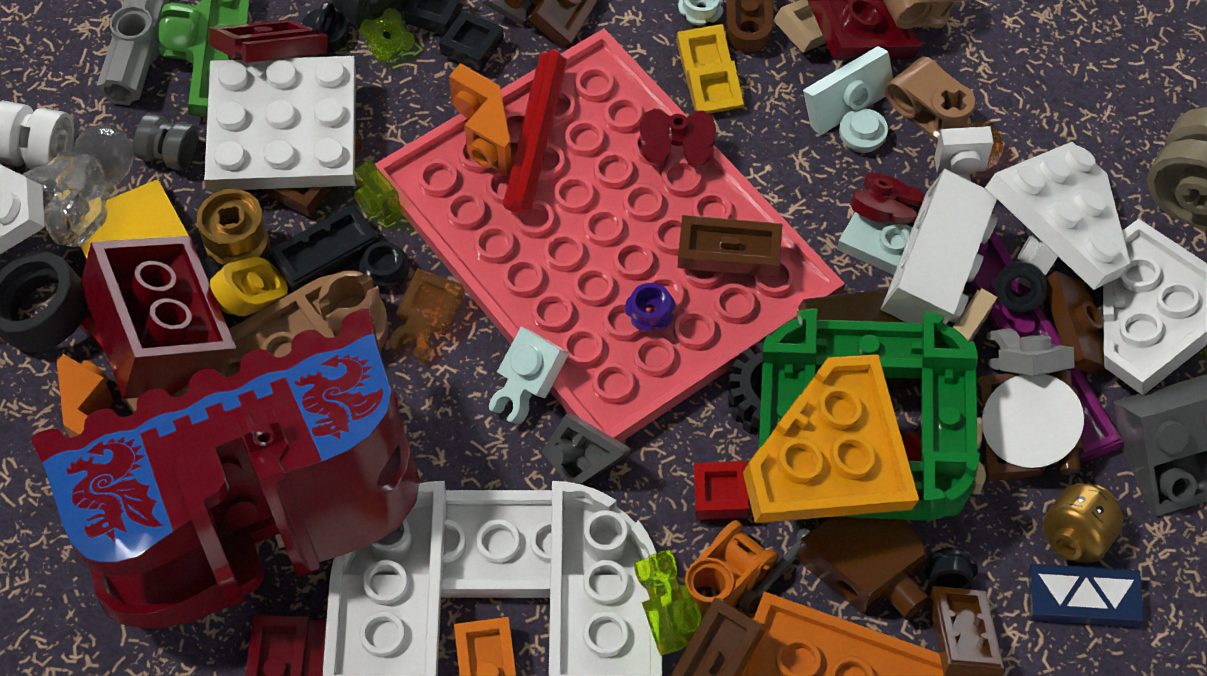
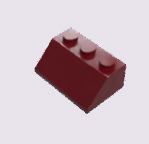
[80,236,236,399]

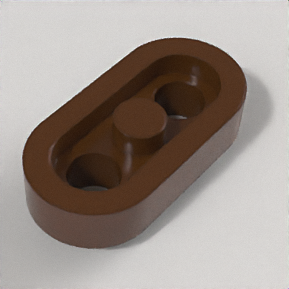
[726,0,773,52]

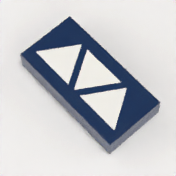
[1028,563,1143,628]

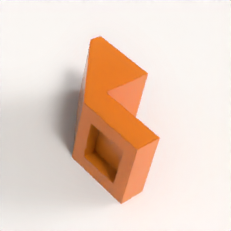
[449,63,512,176]
[57,354,114,438]

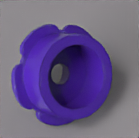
[625,283,676,331]

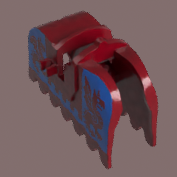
[31,308,420,628]

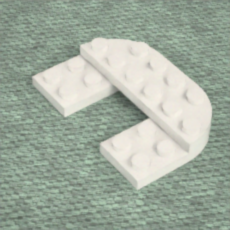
[323,481,662,676]

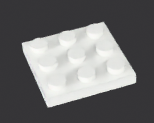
[204,56,356,191]

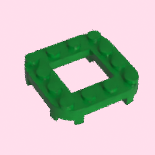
[758,309,980,520]

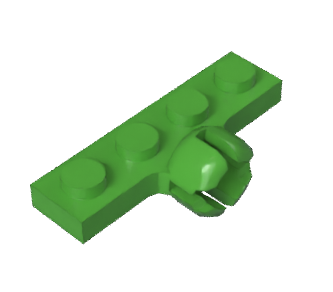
[158,0,250,117]

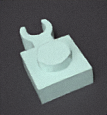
[489,327,570,424]

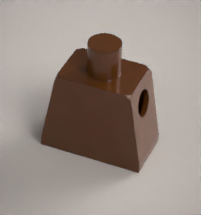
[797,517,930,619]

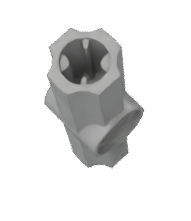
[97,0,169,106]

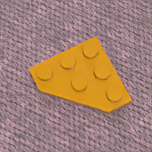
[743,355,919,523]

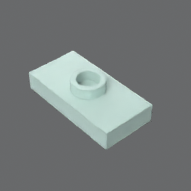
[803,46,893,135]
[837,212,913,275]

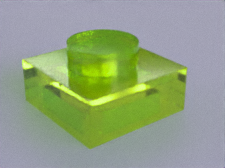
[354,159,402,228]

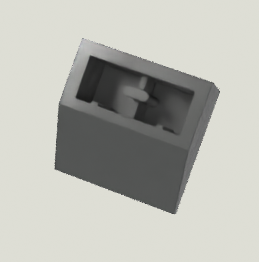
[1113,374,1207,516]

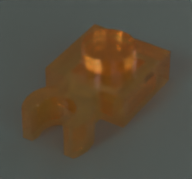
[389,268,466,363]

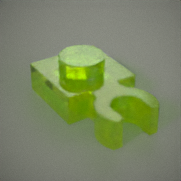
[634,549,701,656]

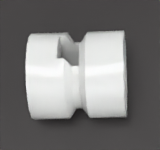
[0,100,74,174]

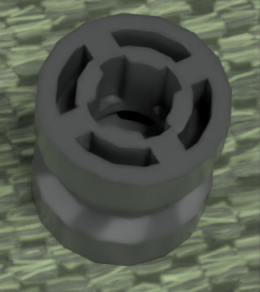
[133,113,199,172]

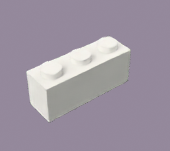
[881,169,998,324]

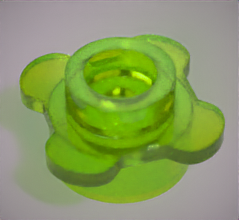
[359,8,415,62]

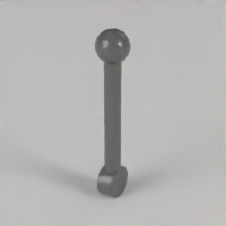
[739,527,813,614]

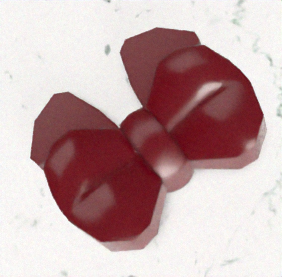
[640,108,716,167]
[850,172,925,224]

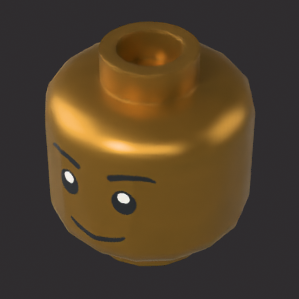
[1042,483,1124,563]

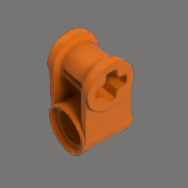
[682,520,779,624]

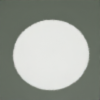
[982,374,1084,468]

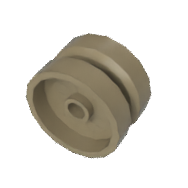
[1146,107,1207,231]

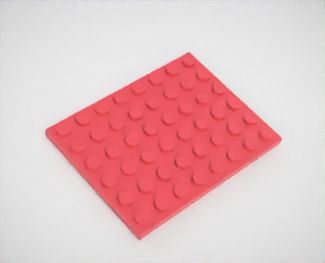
[370,28,845,442]

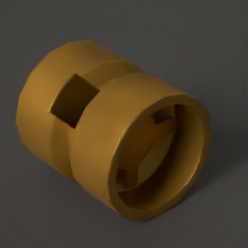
[197,189,272,270]

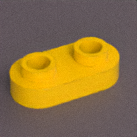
[210,257,288,316]

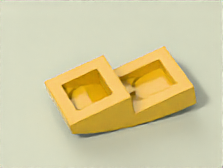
[676,24,744,114]

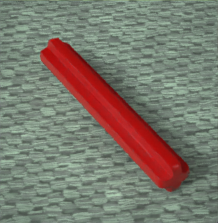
[503,49,567,216]

